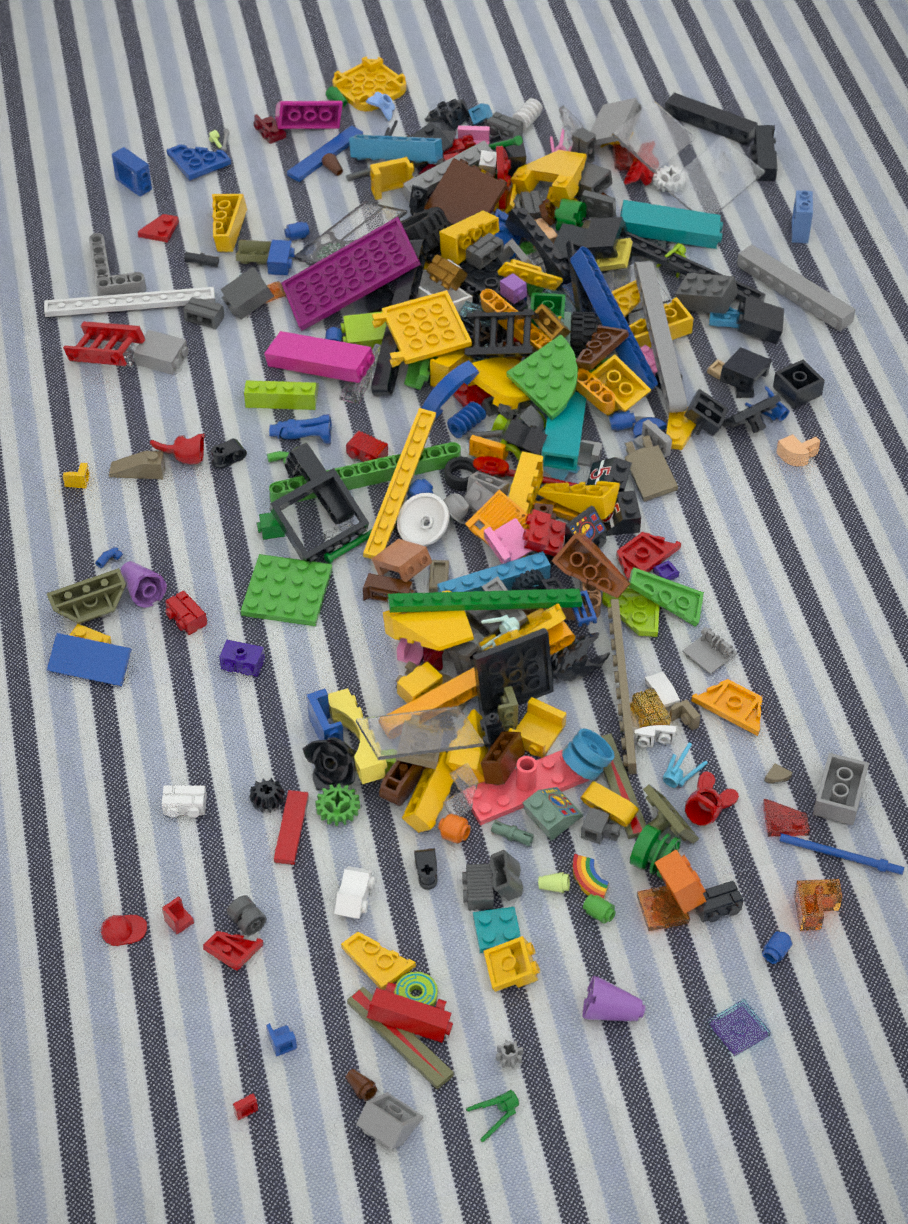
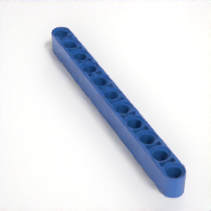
[570,246,658,397]

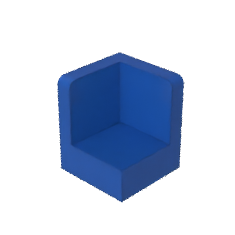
[266,1023,297,1057]

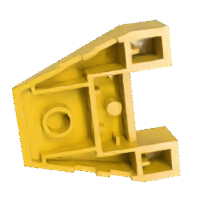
[511,150,587,201]
[383,591,474,651]

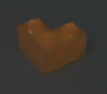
[794,879,842,931]

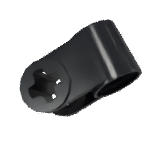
[211,438,247,469]
[414,848,438,890]

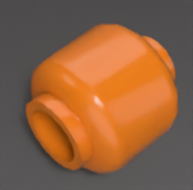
[438,814,471,844]

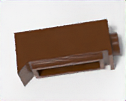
[363,573,415,602]

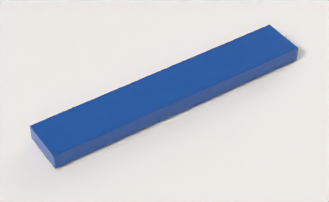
[287,125,363,182]

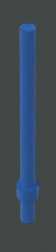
[780,833,905,875]

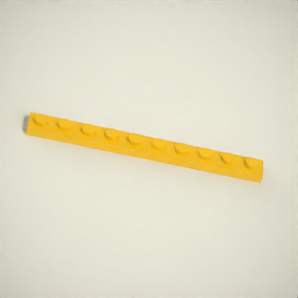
[363,408,436,559]

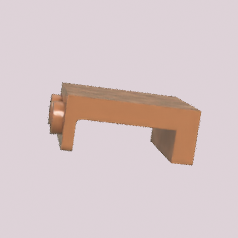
[372,539,432,582]

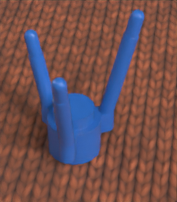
[745,386,790,421]

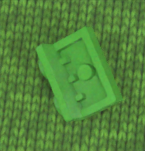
[404,358,431,390]

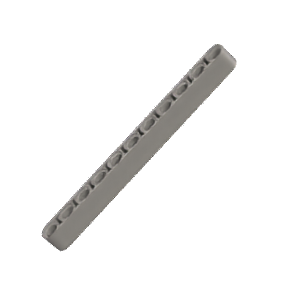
[634,261,687,413]

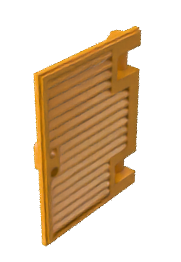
[465,489,527,558]

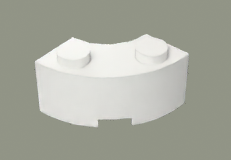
[334,866,375,919]

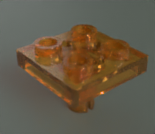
[637,886,690,932]

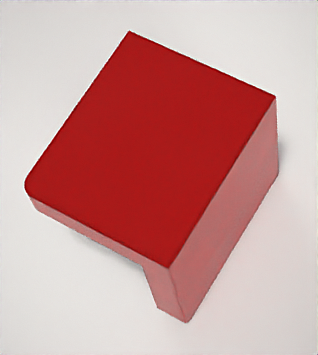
[162,896,194,935]

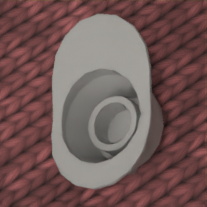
[443,493,470,524]

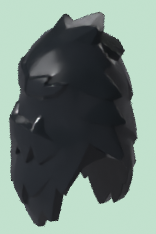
[551,632,610,682]

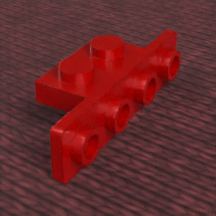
[624,142,658,186]

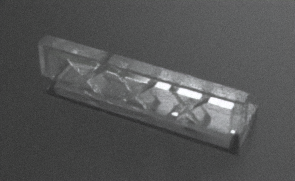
[339,344,381,404]

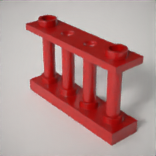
[63,321,146,366]

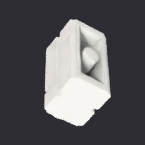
[162,785,207,818]

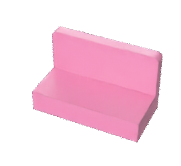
[458,126,490,144]
[397,638,424,666]

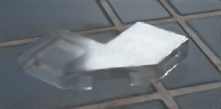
[443,763,478,816]

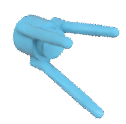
[663,743,708,788]

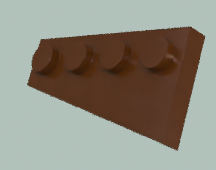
[576,325,629,370]

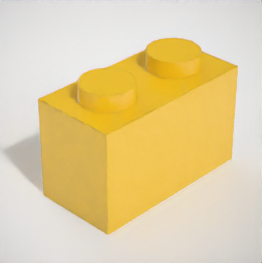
[397,662,443,703]

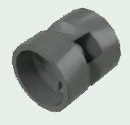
[227,895,267,936]

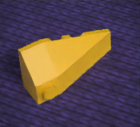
[537,481,620,519]
[445,709,489,786]

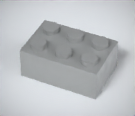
[813,753,869,825]

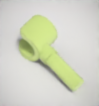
[209,130,222,150]

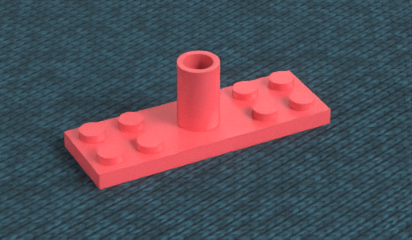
[462,750,589,826]

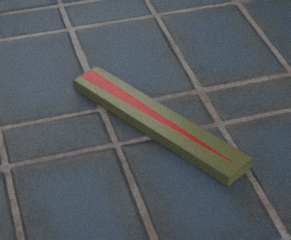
[601,733,646,839]
[347,987,454,1090]

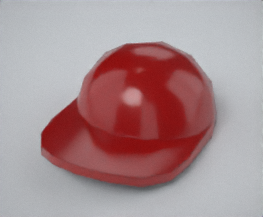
[101,915,147,946]

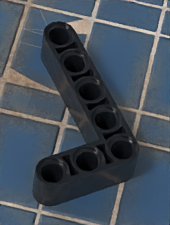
[284,442,354,526]

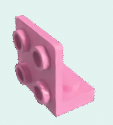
[484,518,533,564]

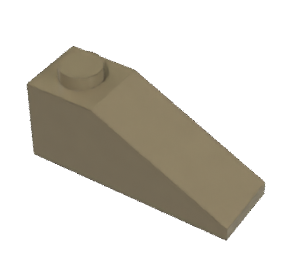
[109,451,166,480]

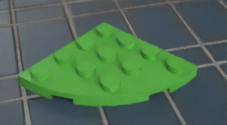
[506,335,578,420]

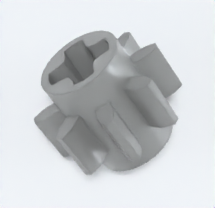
[498,404,520,419]
[496,1039,523,1069]

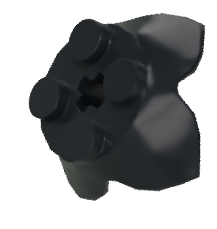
[303,737,356,790]

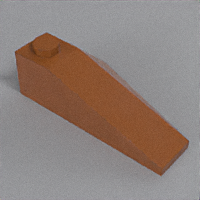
[552,532,630,598]

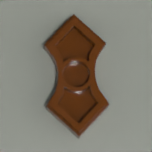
[539,199,557,226]

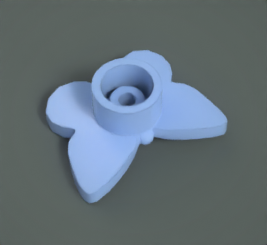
[366,92,395,121]

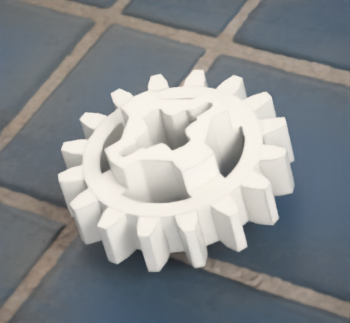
[653,165,688,193]

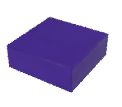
[653,560,680,580]

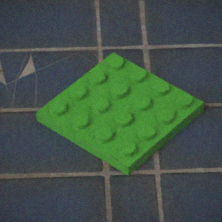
[241,554,333,627]

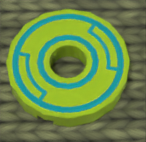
[394,972,438,1006]

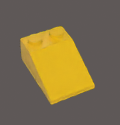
[591,354,651,412]

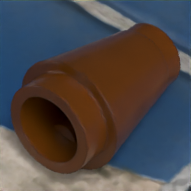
[322,153,343,176]
[345,1069,377,1101]

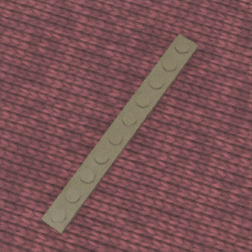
[607,599,637,774]

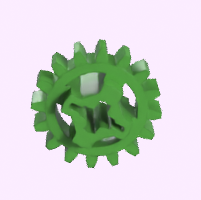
[315,784,360,826]

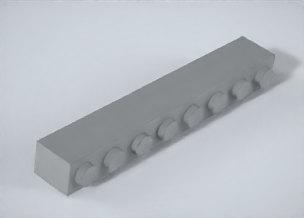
[737,244,856,332]

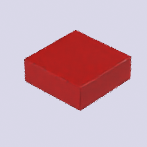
[233,1094,258,1120]

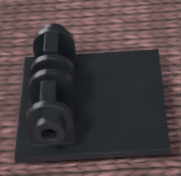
[480,711,507,750]

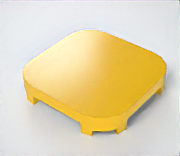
[332,56,406,112]
[468,358,531,410]
[478,604,566,652]

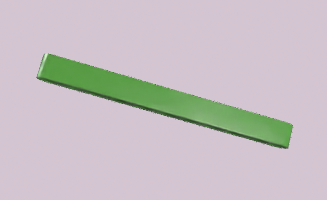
[269,442,461,503]

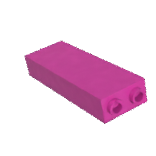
[264,331,375,383]

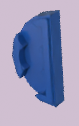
[633,417,667,439]

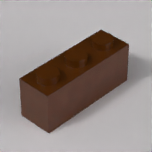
[481,732,525,785]

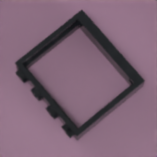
[269,468,369,563]

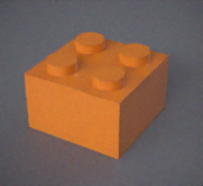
[654,849,706,914]

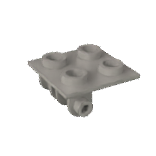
[682,627,738,674]

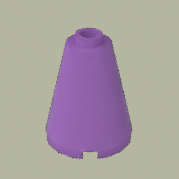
[120,561,167,608]
[582,976,645,1021]

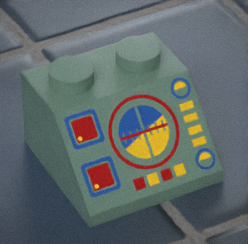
[522,787,583,841]

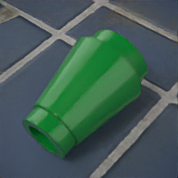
[325,86,348,108]

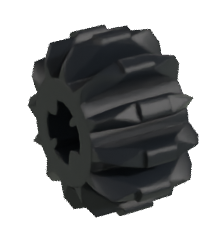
[249,778,284,813]

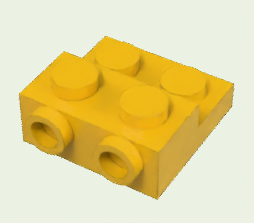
[484,936,540,992]

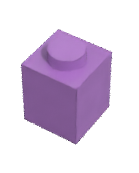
[500,274,527,304]

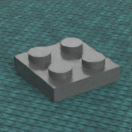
[582,190,616,218]

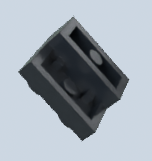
[684,388,728,436]

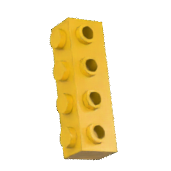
[402,750,457,833]

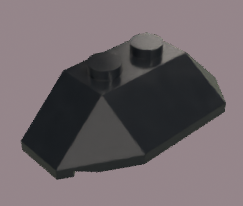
[409,122,456,168]

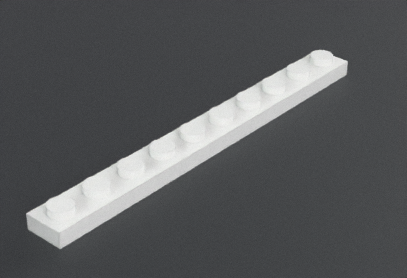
[44,287,215,317]

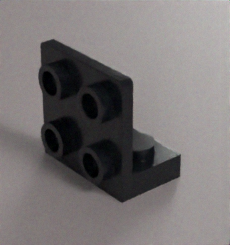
[425,99,470,130]

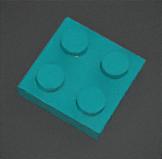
[473,906,521,953]

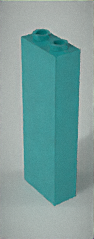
[620,200,723,249]
[541,392,586,471]

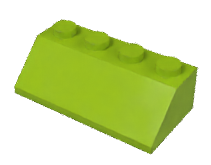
[244,380,319,410]

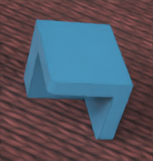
[468,103,493,125]

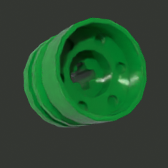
[629,824,681,880]

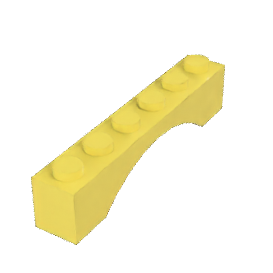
[328,688,387,784]

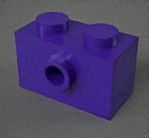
[219,639,265,677]

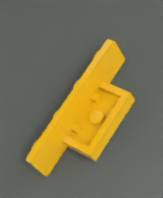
[498,259,563,291]

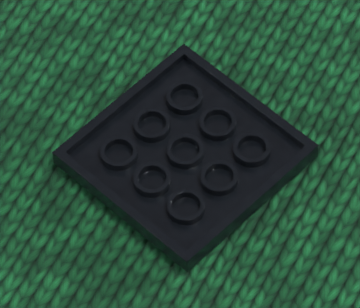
[473,628,554,716]

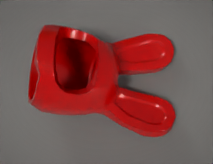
[150,434,205,465]
[685,771,739,826]

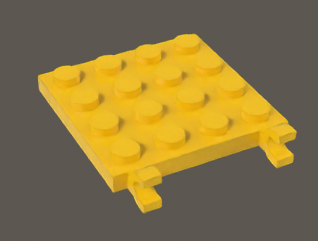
[372,290,472,367]

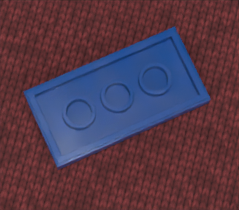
[47,633,132,687]

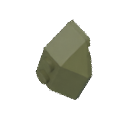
[46,568,126,624]

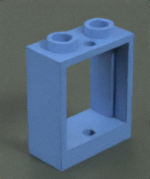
[791,190,813,243]

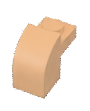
[776,434,820,466]

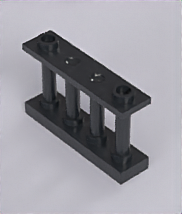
[465,309,539,358]

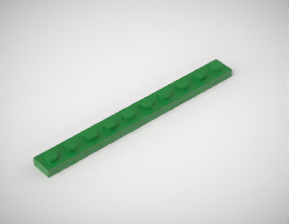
[387,589,583,613]

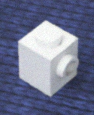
[479,150,497,176]

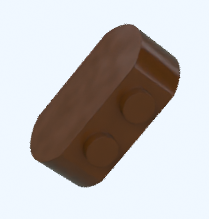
[379,760,425,806]

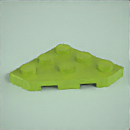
[602,587,660,637]

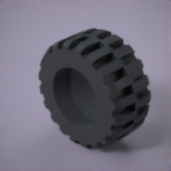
[401,207,450,250]

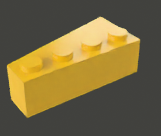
[439,211,499,265]

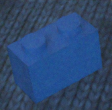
[267,240,295,275]

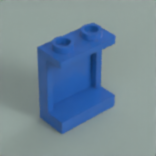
[306,688,344,742]

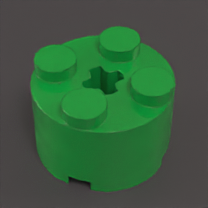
[554,198,587,231]

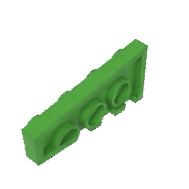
[628,568,704,627]

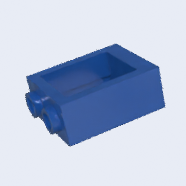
[111,147,152,197]

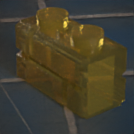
[630,688,671,728]

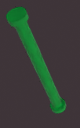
[468,135,523,150]
[324,521,397,564]

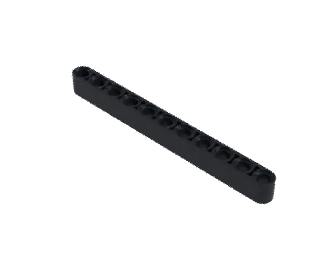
[371,239,428,396]

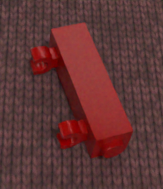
[367,982,453,1043]

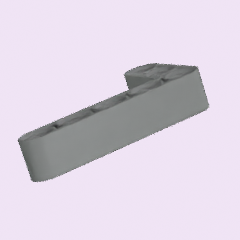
[89,233,146,296]

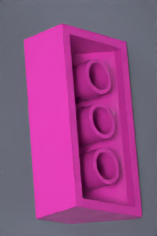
[275,101,343,129]

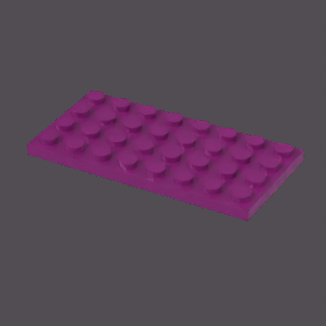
[281,217,420,331]

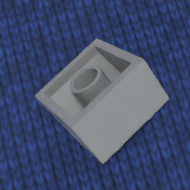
[356,1092,424,1149]

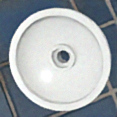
[397,493,449,546]

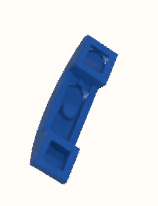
[422,360,480,419]

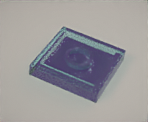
[708,999,771,1057]

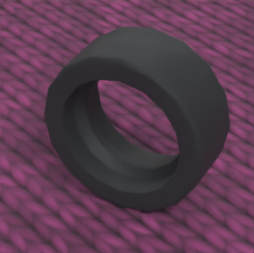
[445,457,478,491]

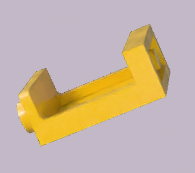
[370,157,414,200]

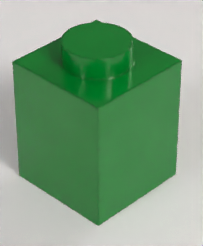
[256,512,285,540]

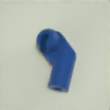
[95,547,123,568]

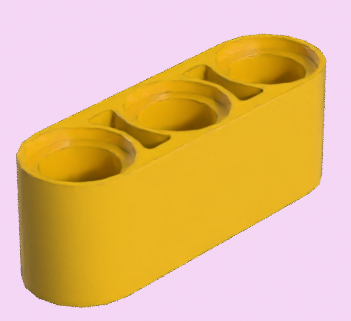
[580,781,639,827]

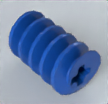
[447,402,486,438]

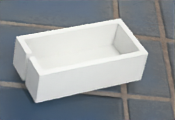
[416,270,473,317]

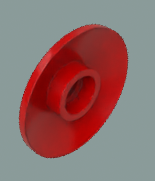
[473,456,509,476]

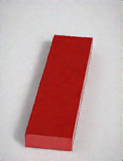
[274,790,309,865]

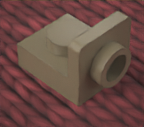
[669,699,701,731]

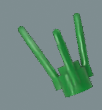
[466,1090,519,1142]

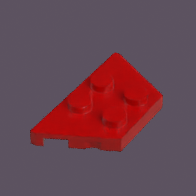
[496,146,511,209]
[616,532,682,582]

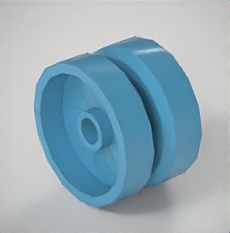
[562,728,615,780]

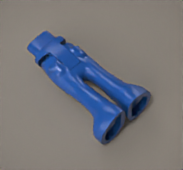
[269,414,332,444]

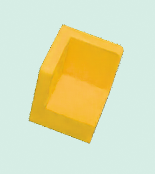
[63,462,90,489]

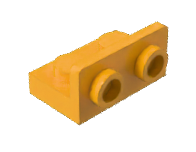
[469,435,509,460]

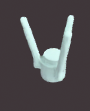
[480,615,520,650]

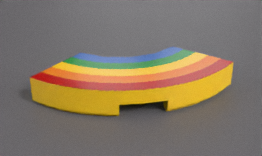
[573,854,609,899]

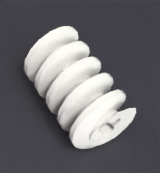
[512,98,543,131]

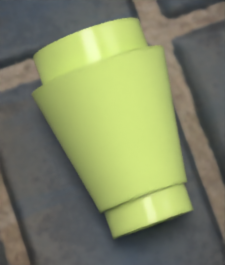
[538,872,570,893]

